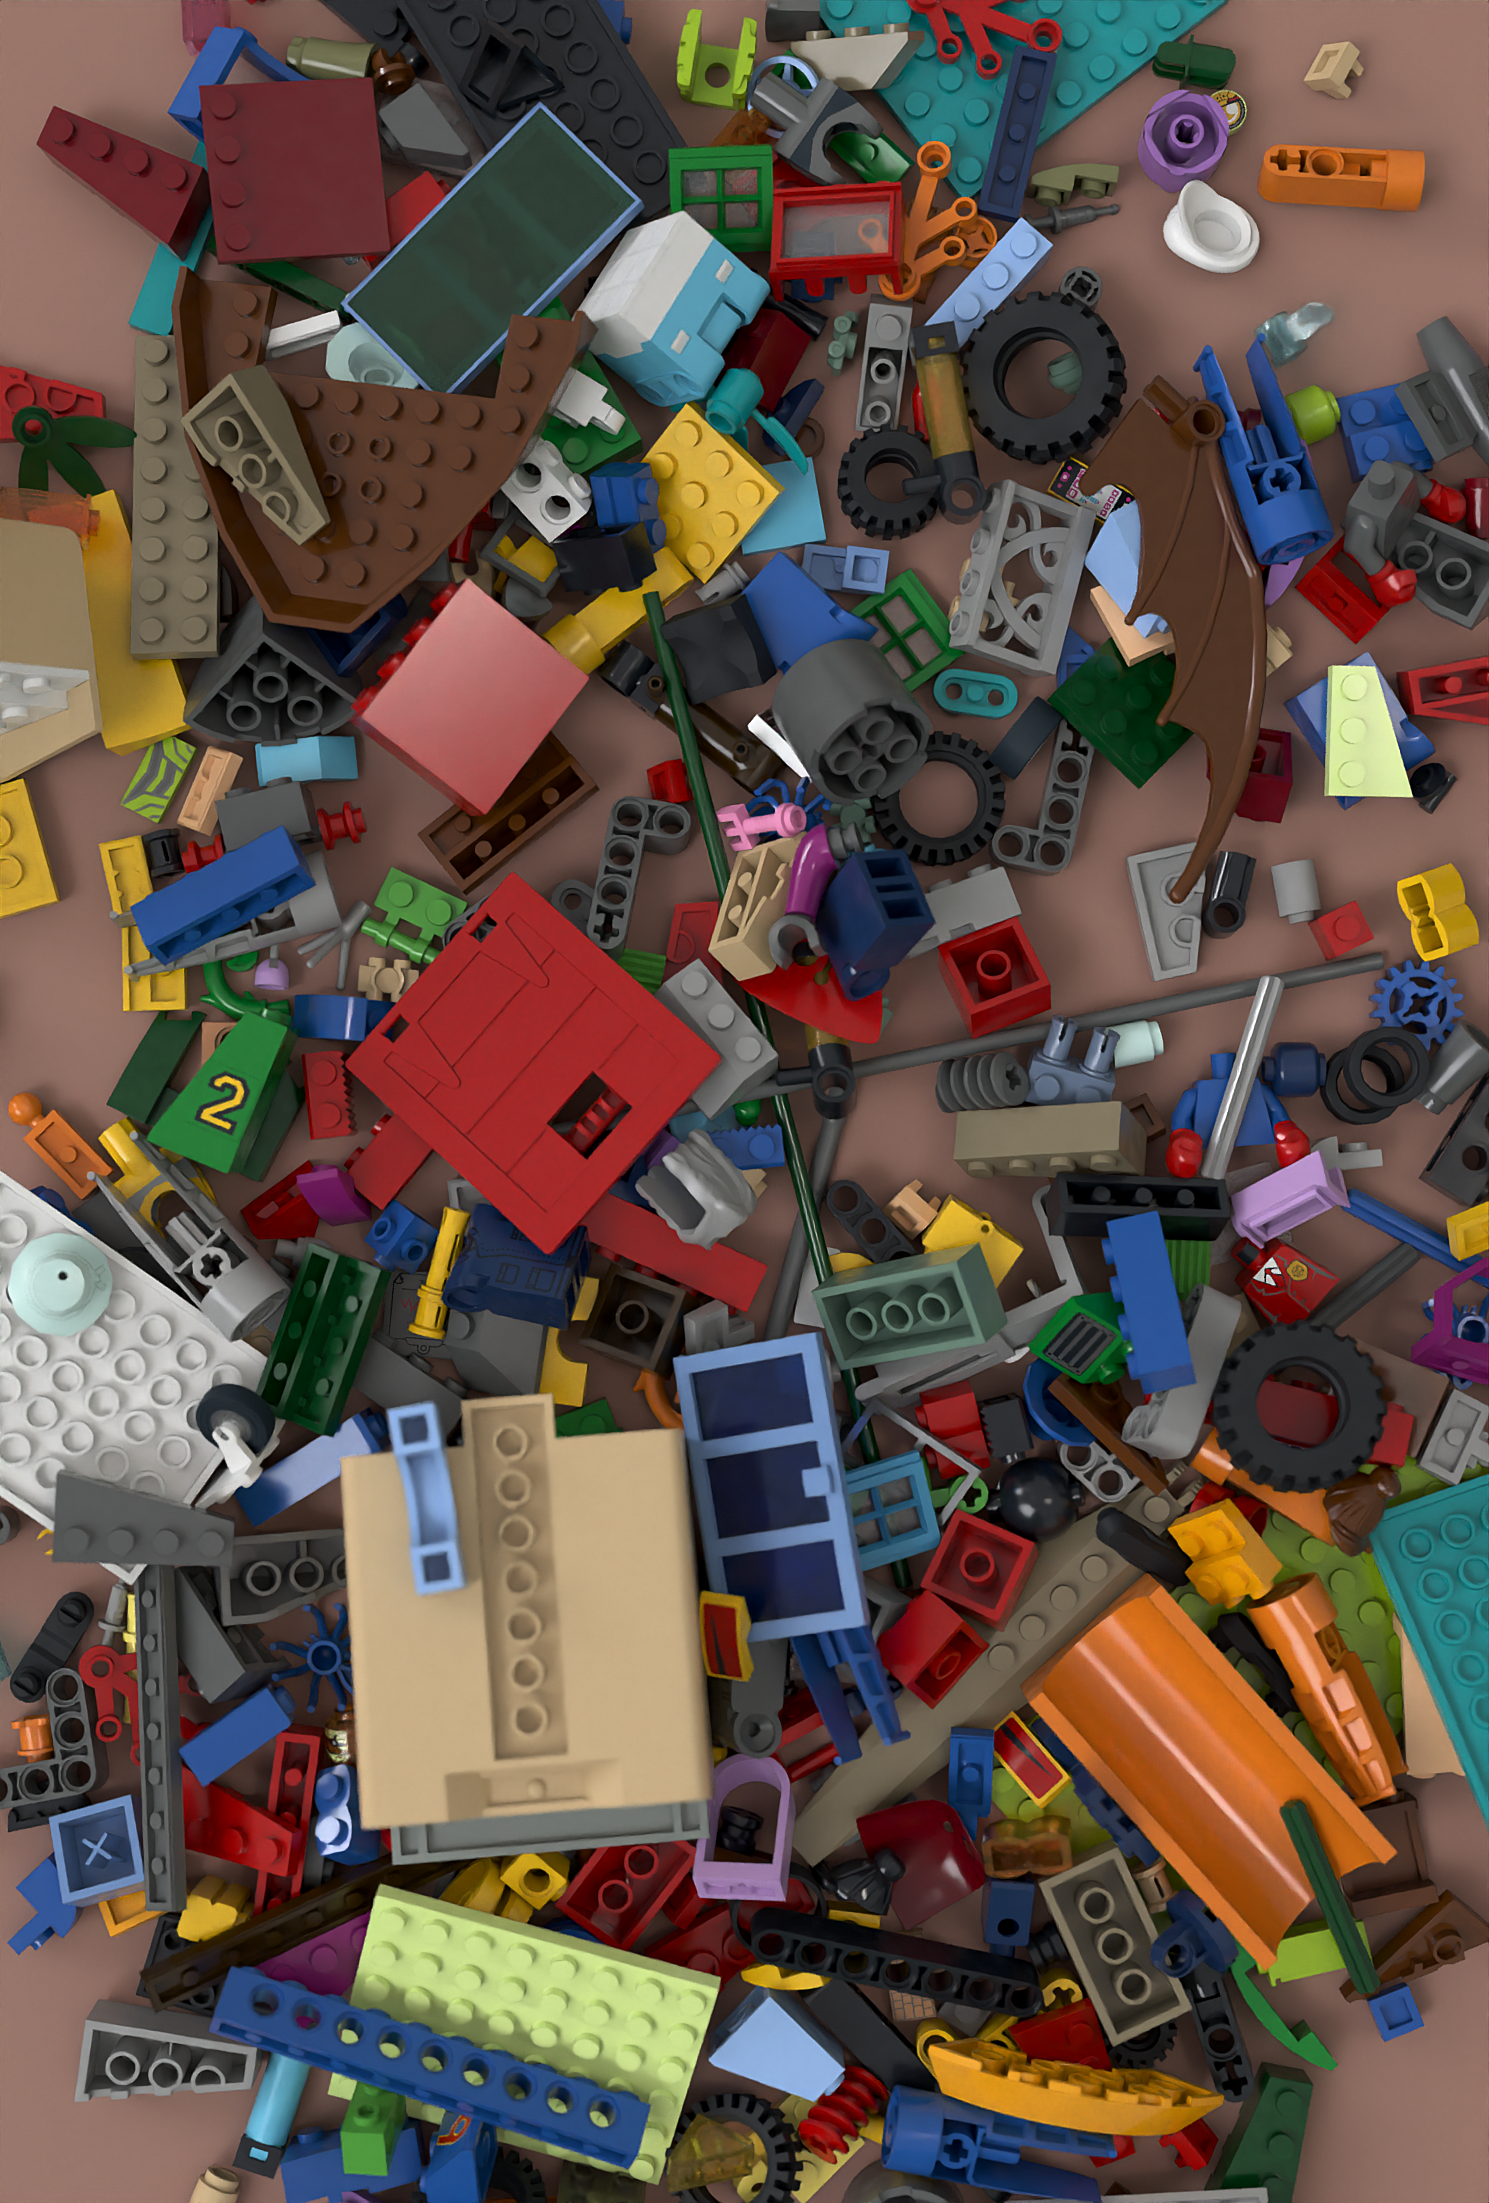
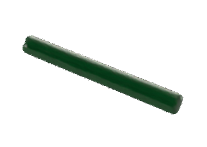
[1279,1799,1380,1994]

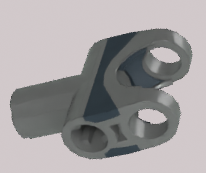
[750,72,884,186]

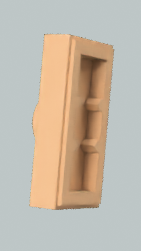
[177,746,243,836]

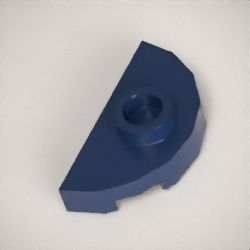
[762,378,825,456]

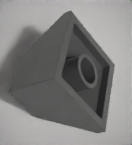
[445,1309,549,1397]

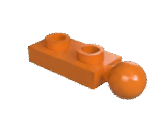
[8,1092,116,1200]

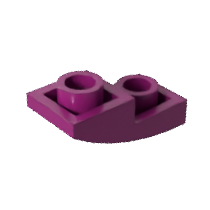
[297,1165,372,1227]

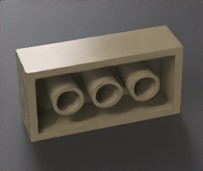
[1033,1838,1192,2046]

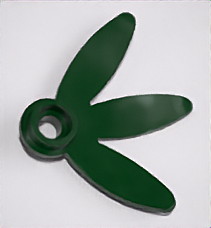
[12,405,137,522]

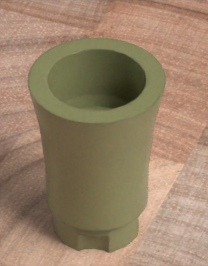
[286,36,381,99]

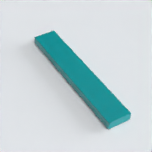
[128,141,214,337]

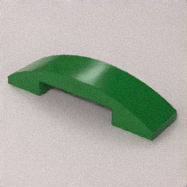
[1225,1926,1338,2071]

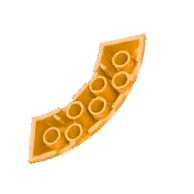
[928,2037,1225,2136]

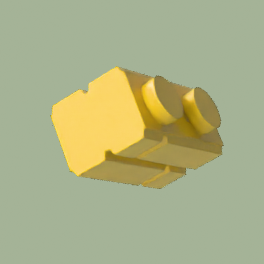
[177,1874,254,1942]

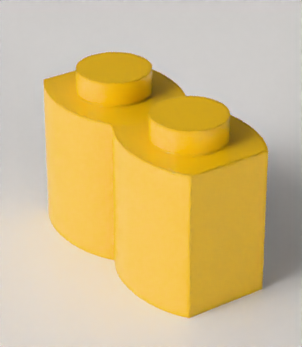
[1397,863,1479,962]

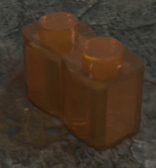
[981,1815,1075,1879]

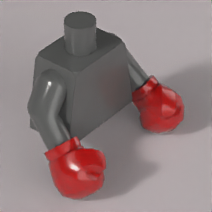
[1344,460,1467,607]

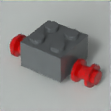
[182,777,367,874]

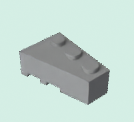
[900,863,1022,963]

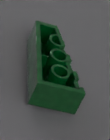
[1204,2062,1313,2203]

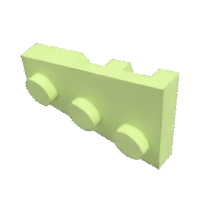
[1324,665,1413,798]

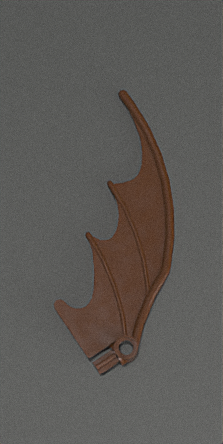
[1078,375,1268,904]

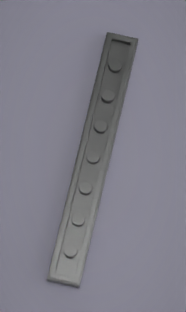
[134,1564,187,1911]

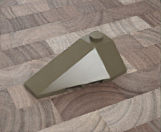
[180,364,331,546]

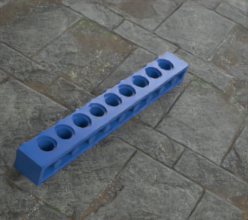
[209,1966,651,2169]

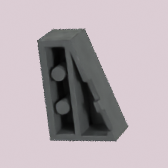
[174,1566,292,1704]

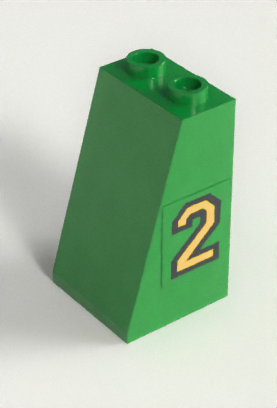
[146,1007,301,1174]

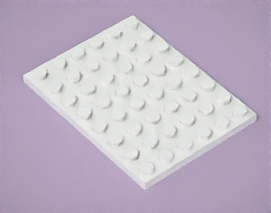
[0,1171,268,1586]

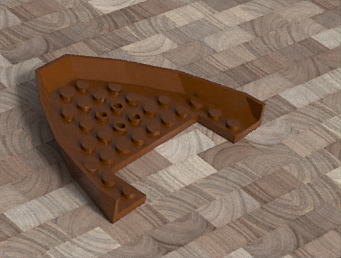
[171,266,599,634]

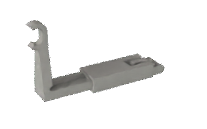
[855,1185,1090,1416]

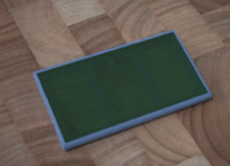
[341,101,645,394]

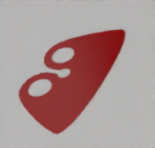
[732,938,883,1044]

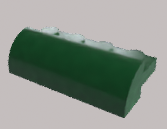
[255,1242,392,1437]

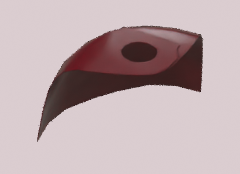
[856,1799,985,1931]

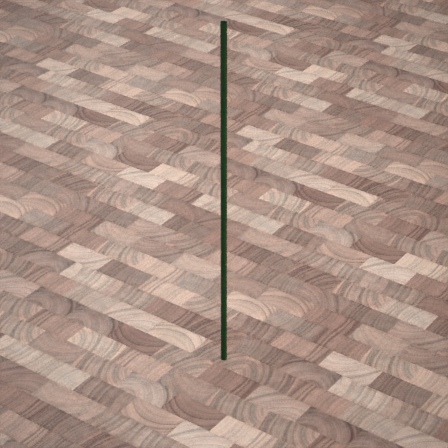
[642,591,913,1588]

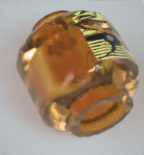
[324,1702,358,1769]

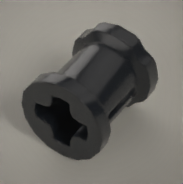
[142,828,186,879]

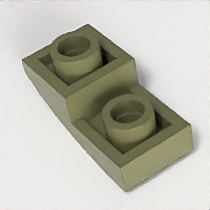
[1027,163,1120,207]

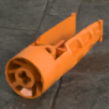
[1246,1572,1409,1807]

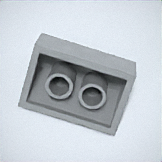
[653,958,778,1122]

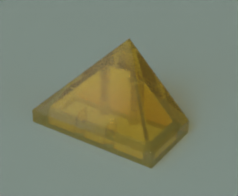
[666,2114,755,2193]

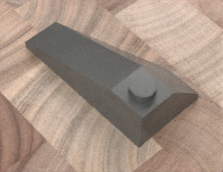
[1341,512,1489,631]

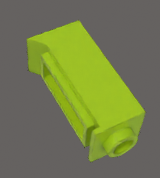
[1255,1917,1374,1987]

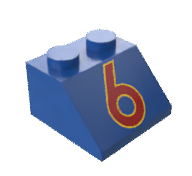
[420,2110,498,2203]

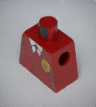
[1230,1237,1340,1325]

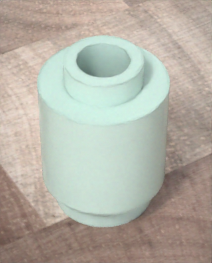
[1102,1019,1163,1069]

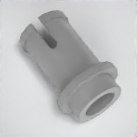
[695,561,751,605]

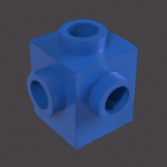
[364,1198,439,1275]

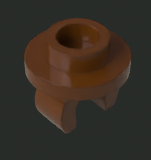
[371,48,416,96]

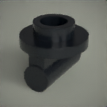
[1409,763,1457,814]

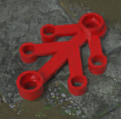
[906,0,1062,80]
[79,1645,212,1767]

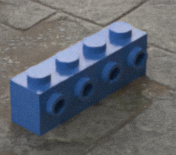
[130,825,316,966]
[1101,1210,1197,1394]

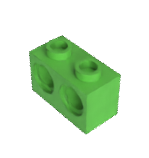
[340,2081,407,2176]

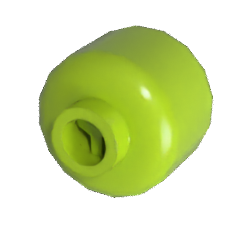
[1284,385,1340,446]

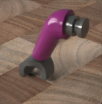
[768,822,864,971]

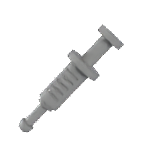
[98,1578,130,1647]

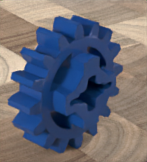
[1368,960,1464,1051]

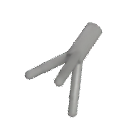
[297,900,372,990]

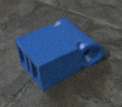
[741,551,880,675]
[1283,651,1436,810]

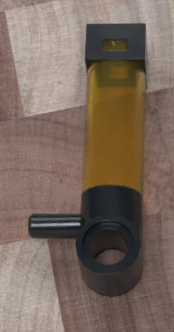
[902,321,986,525]
[775,928,856,1120]

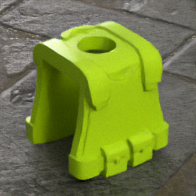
[677,9,757,111]

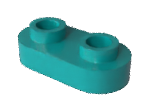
[933,669,1018,720]

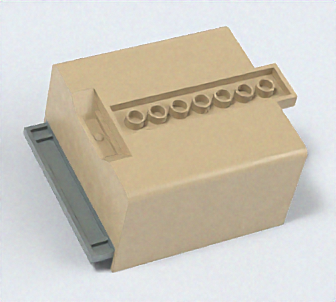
[340,1393,716,1865]

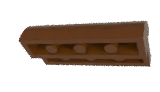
[417,730,600,896]

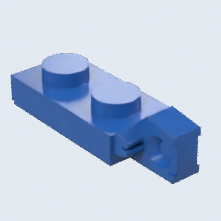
[948,1727,994,1841]

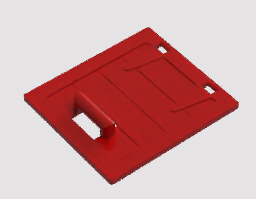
[345,872,723,1255]

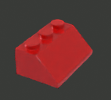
[554,1839,698,1952]

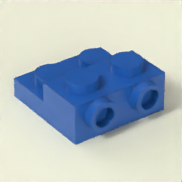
[1336,382,1436,484]

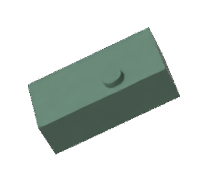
[811,1242,1008,1370]

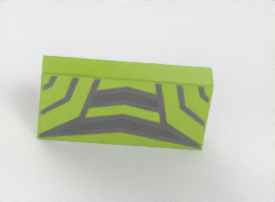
[120,736,199,825]

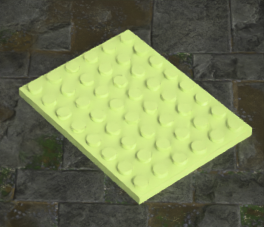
[328,1884,721,2185]

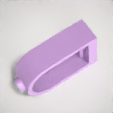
[693,1753,796,1901]

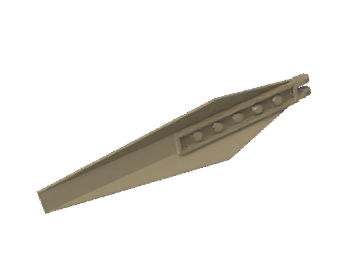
[792,1458,1206,1867]

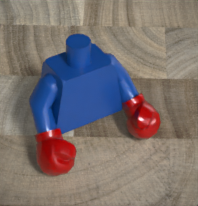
[1165,1053,1311,1178]

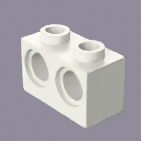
[500,437,593,543]

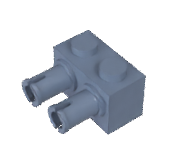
[1024,1015,1121,1106]

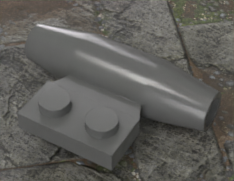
[1394,316,1489,467]

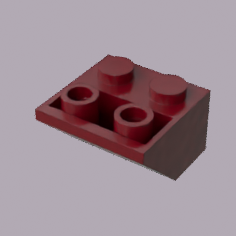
[712,308,812,413]

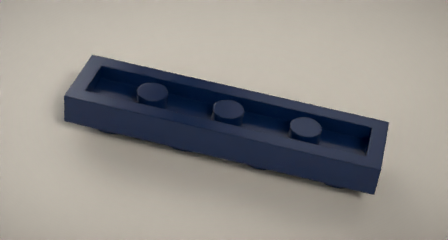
[977,45,1057,223]

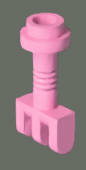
[715,803,806,851]

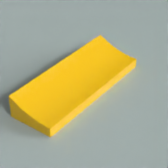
[27,489,193,756]

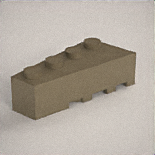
[953,1101,1147,1178]

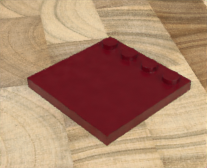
[199,77,390,265]

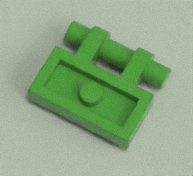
[361,867,469,965]

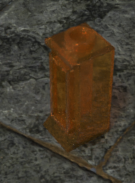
[0,486,100,550]

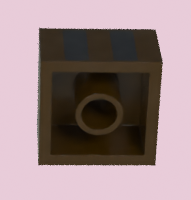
[578,1263,701,1381]

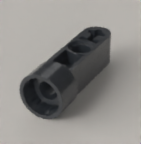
[1167,1944,1254,2103]

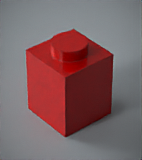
[1308,900,1374,961]

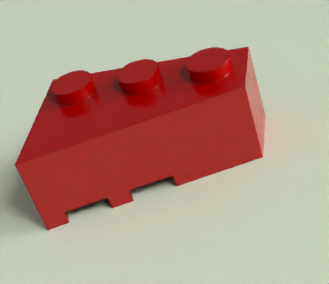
[1396,655,1489,726]

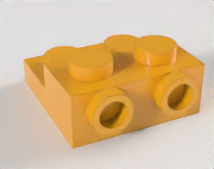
[1167,1498,1283,1609]

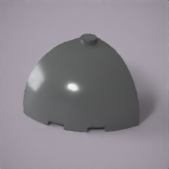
[183,595,364,747]

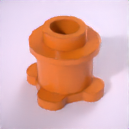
[11,1713,54,1763]

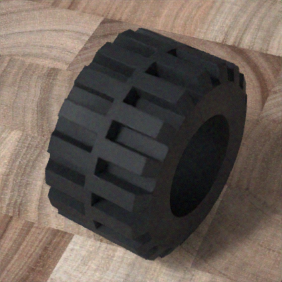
[837,424,940,541]

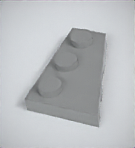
[1125,842,1206,982]

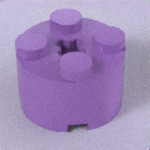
[1137,90,1229,193]

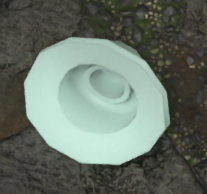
[325,322,425,389]
[8,1232,113,1337]

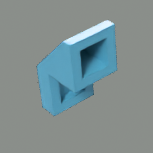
[255,736,358,787]

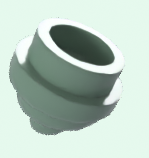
[1047,351,1082,396]

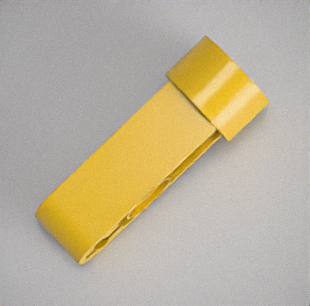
[540,546,695,675]

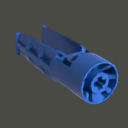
[1193,333,1335,565]
[757,1539,911,1765]
[881,2085,1117,2203]

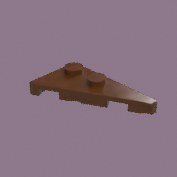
[1047,1372,1170,1496]
[1339,1889,1489,2003]

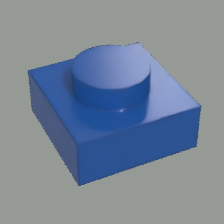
[1366,1982,1424,2042]

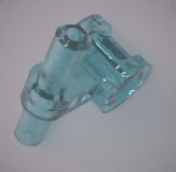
[1253,302,1335,369]

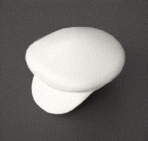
[1163,180,1260,273]

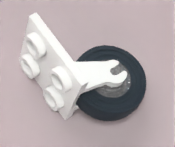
[195,1384,286,1509]

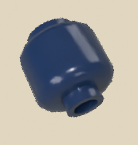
[1261,1042,1326,1097]

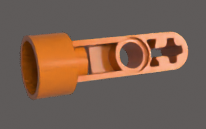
[1257,144,1425,212]
[1190,1426,1335,1547]

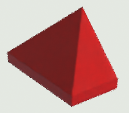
[240,1160,320,1240]

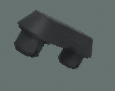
[1095,1507,1193,1587]
[10,1592,94,1703]
[1208,1612,1301,1718]

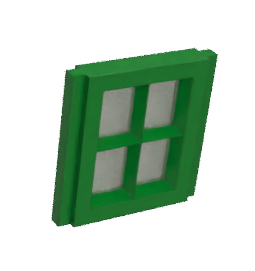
[668,144,773,252]
[850,568,967,693]

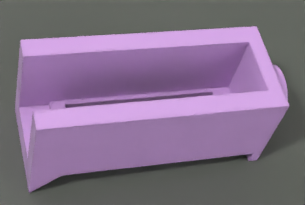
[1231,1150,1350,1249]

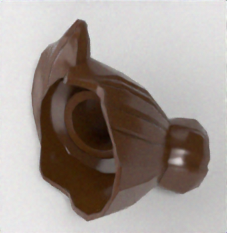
[1323,1465,1401,1558]

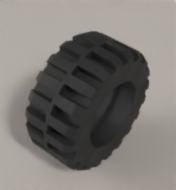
[958,291,1127,465]
[1210,1320,1387,1494]

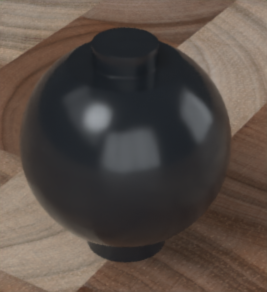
[986,1456,1085,1543]

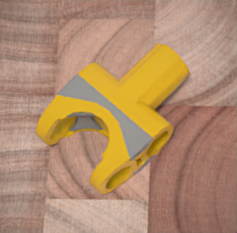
[98,1116,218,1241]

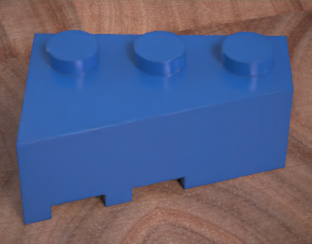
[280,2115,428,2203]

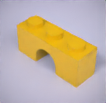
[539,1276,601,1407]

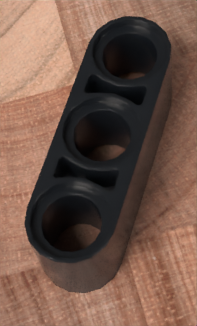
[825,1180,918,1264]

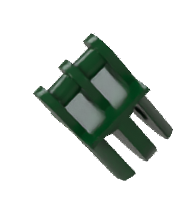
[1152,34,1236,90]

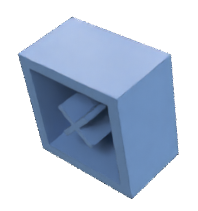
[49,1794,145,1907]

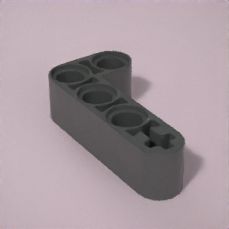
[989,717,1095,876]
[587,796,691,962]

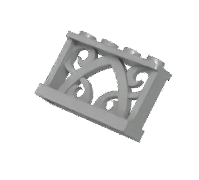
[949,479,1097,678]

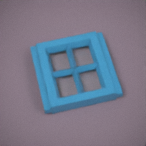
[822,1449,941,1572]

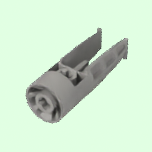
[109,850,343,982]
[87,1131,291,1343]

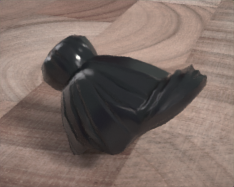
[809,1846,906,1916]

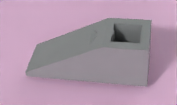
[855,293,913,432]

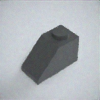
[377,82,473,170]

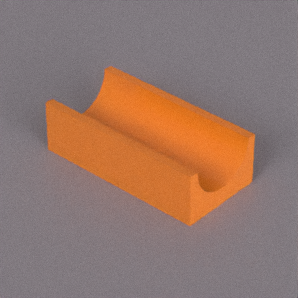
[1019,1573,1397,1971]

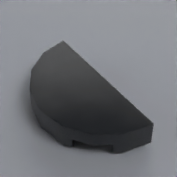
[8,1779,92,1832]

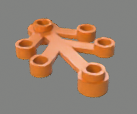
[858,141,978,301]

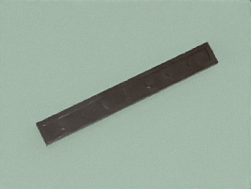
[139,1853,478,2013]

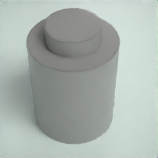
[1271,859,1322,924]

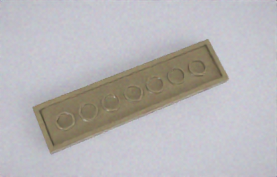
[130,335,221,660]

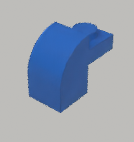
[293,994,395,1042]
[7,1852,84,1955]

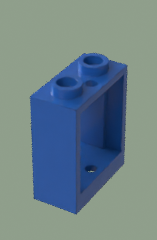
[178,1681,297,1787]

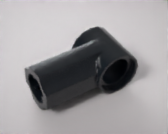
[1201,851,1256,939]

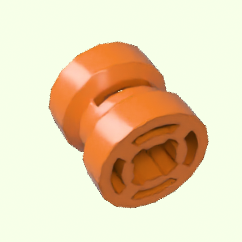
[952,216,997,271]

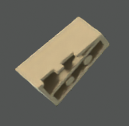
[708,831,807,981]

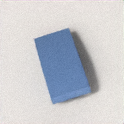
[802,543,890,594]

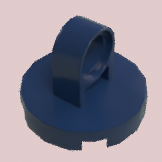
[1150,1889,1239,1978]

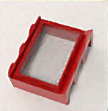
[768,181,906,301]

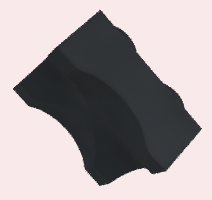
[660,593,777,705]

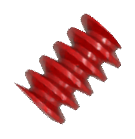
[797,2065,889,2165]

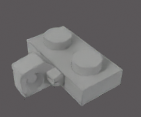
[683,1299,755,1395]
[1414,1388,1489,1486]

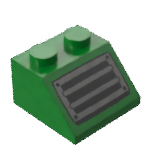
[1028,1291,1134,1384]

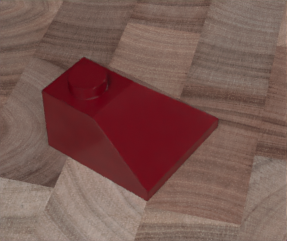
[1206,728,1293,823]

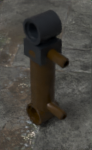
[597,640,787,797]

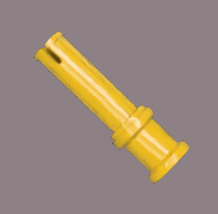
[407,1206,471,1339]

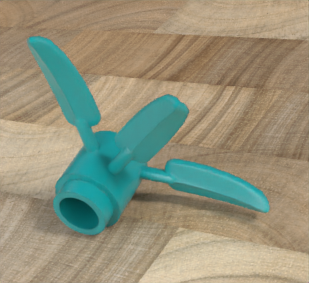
[670,368,809,475]

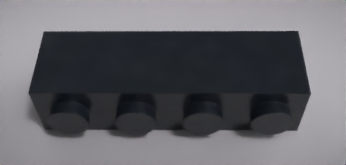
[1045,1173,1230,1241]

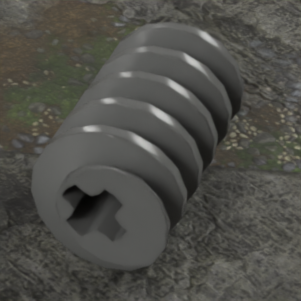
[935,1051,1030,1113]

